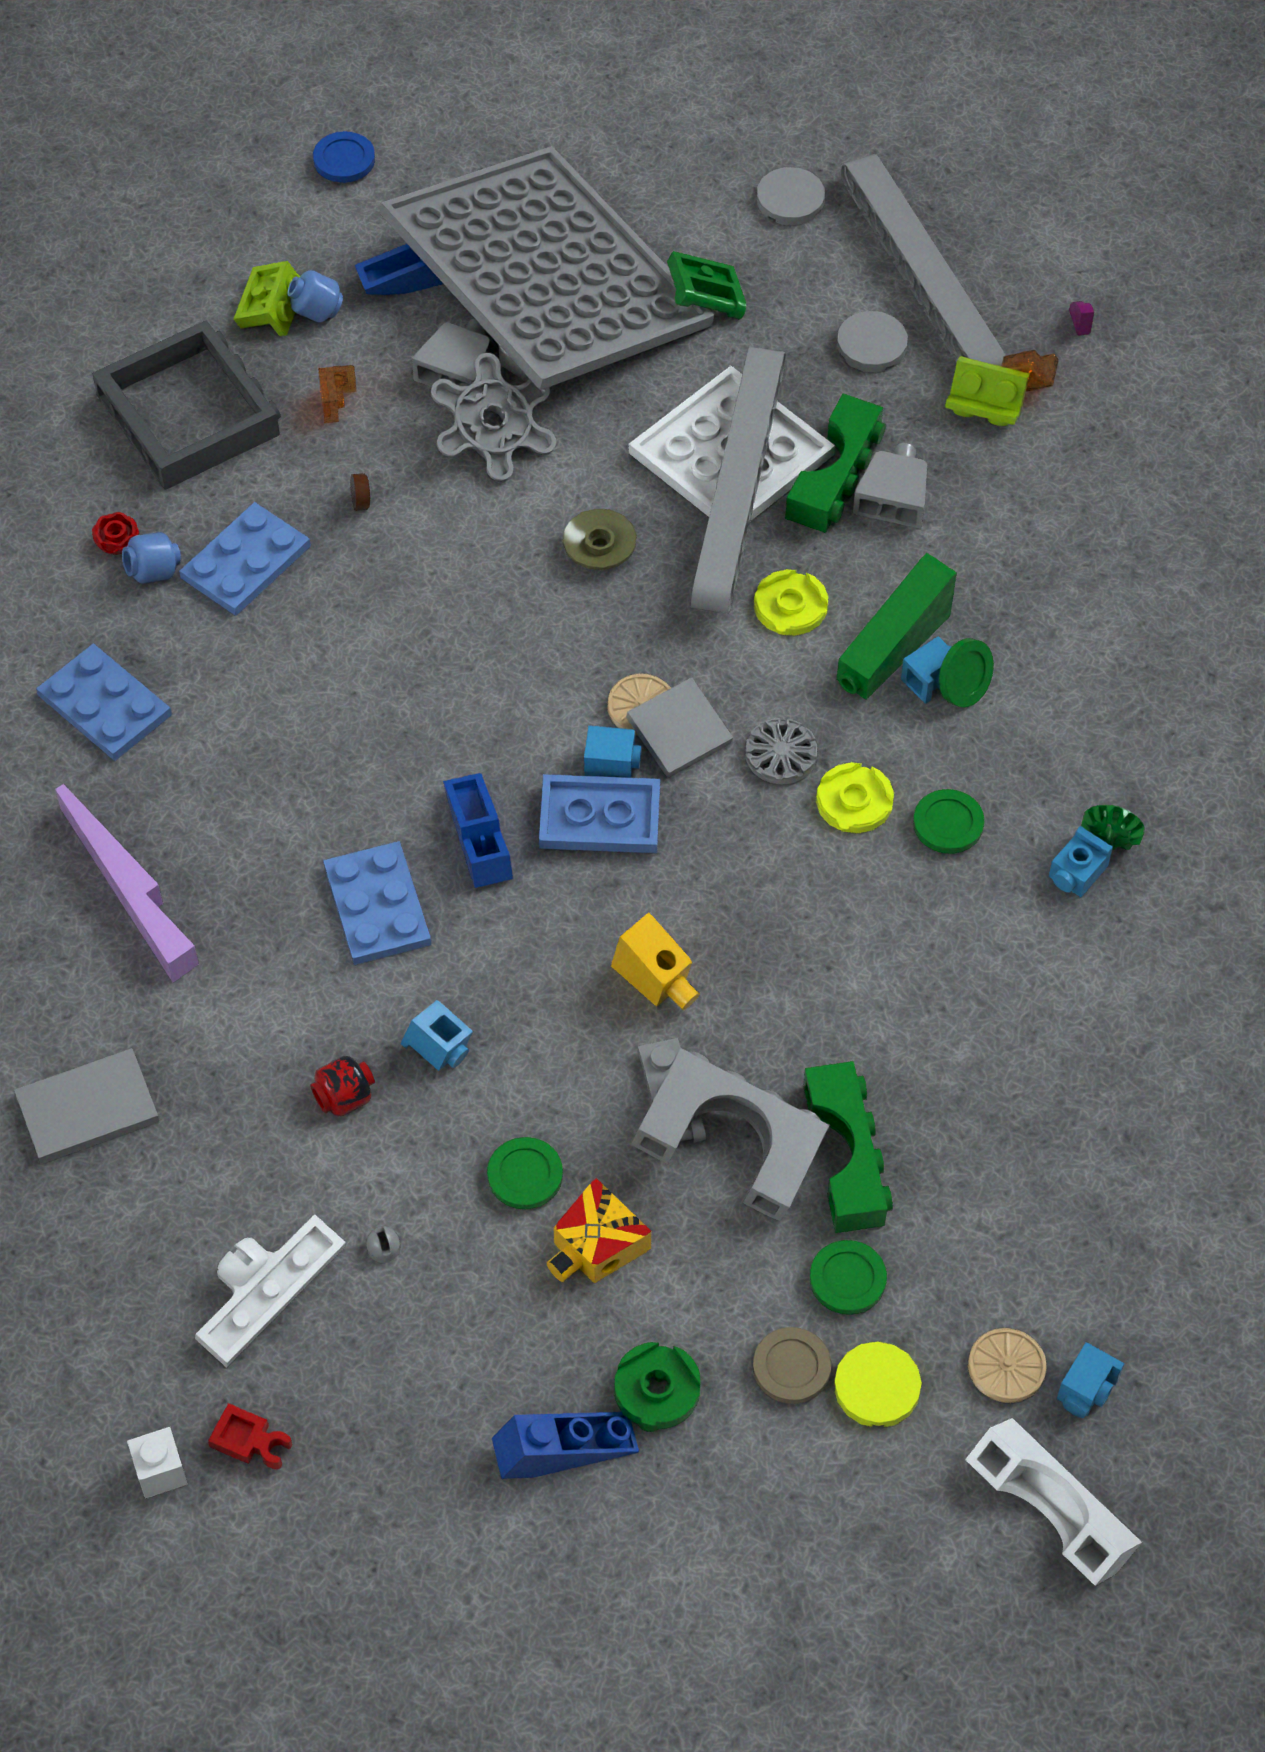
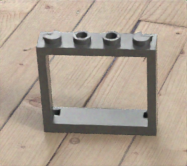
[92,320,281,490]

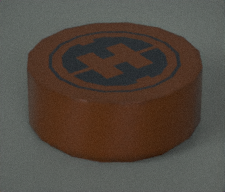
[350,473,370,511]

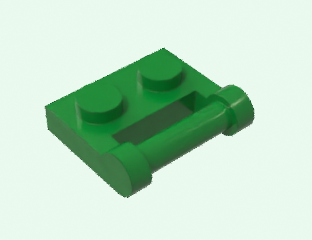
[667,251,746,320]

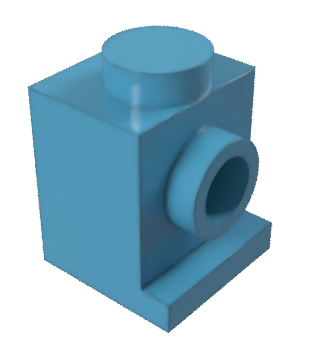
[901,636,952,704]
[1049,826,1113,897]
[400,1000,473,1071]
[1057,1342,1125,1418]

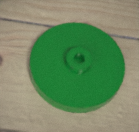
[939,638,994,707]
[913,789,984,854]
[487,1137,563,1209]
[810,1240,887,1315]

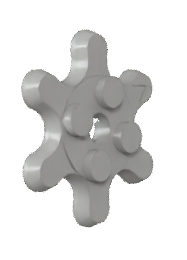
[430,353,556,481]

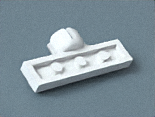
[195,1214,346,1368]

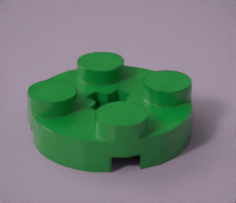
[614,1342,700,1432]

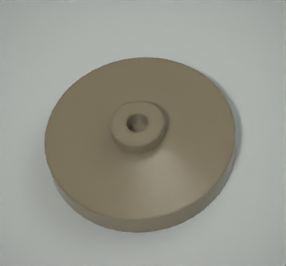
[753,1327,831,1404]

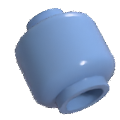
[287,270,343,323]
[122,532,181,584]

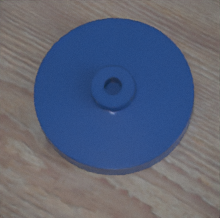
[313,131,375,183]

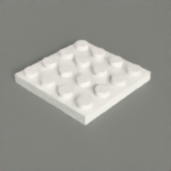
[629,366,835,521]

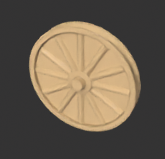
[607,674,671,735]
[968,1328,1047,1403]

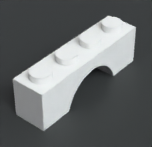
[965,1418,1142,1586]

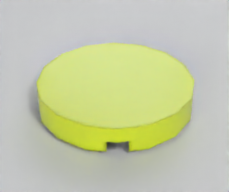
[754,569,828,636]
[816,762,894,833]
[834,1341,922,1427]

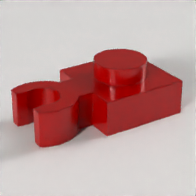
[208,1403,293,1469]

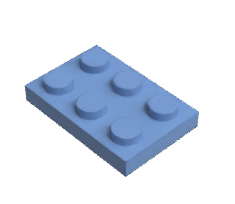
[179,502,311,616]
[36,643,172,761]
[539,774,660,853]
[323,841,431,965]

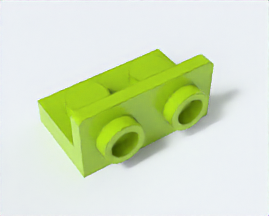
[233,261,300,336]
[945,356,1030,426]

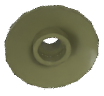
[563,509,637,570]

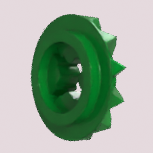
[1081,805,1145,850]

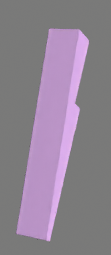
[55,784,199,983]

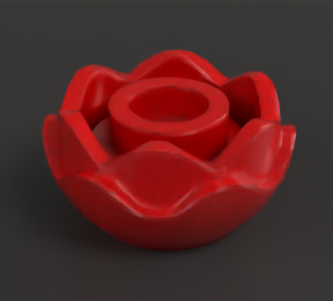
[92,512,139,555]

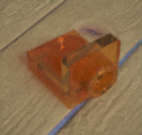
[1002,350,1059,392]
[318,365,357,423]

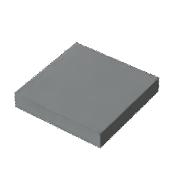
[626,677,733,778]

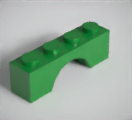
[785,393,886,533]
[803,1061,893,1233]

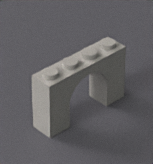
[631,1048,829,1221]

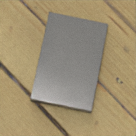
[14,1048,160,1164]

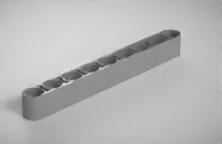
[841,154,1009,368]
[691,347,786,614]

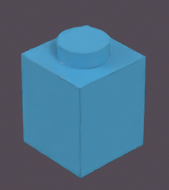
[584,725,642,778]

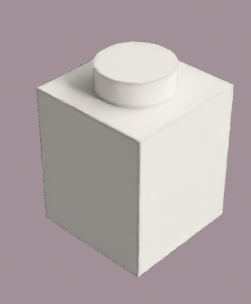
[127,1427,188,1499]

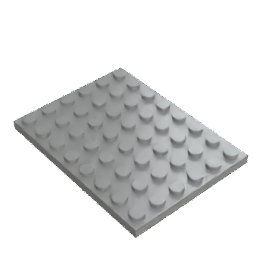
[380,146,714,390]

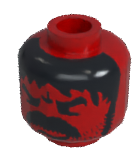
[310,1056,375,1117]

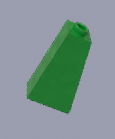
[836,553,957,700]

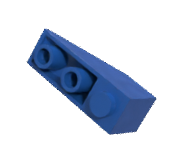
[492,1412,639,1479]

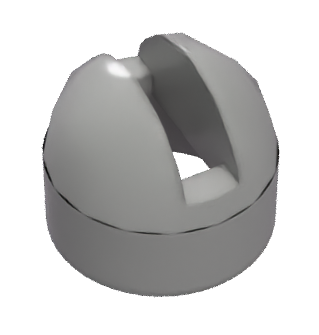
[366,1226,401,1263]

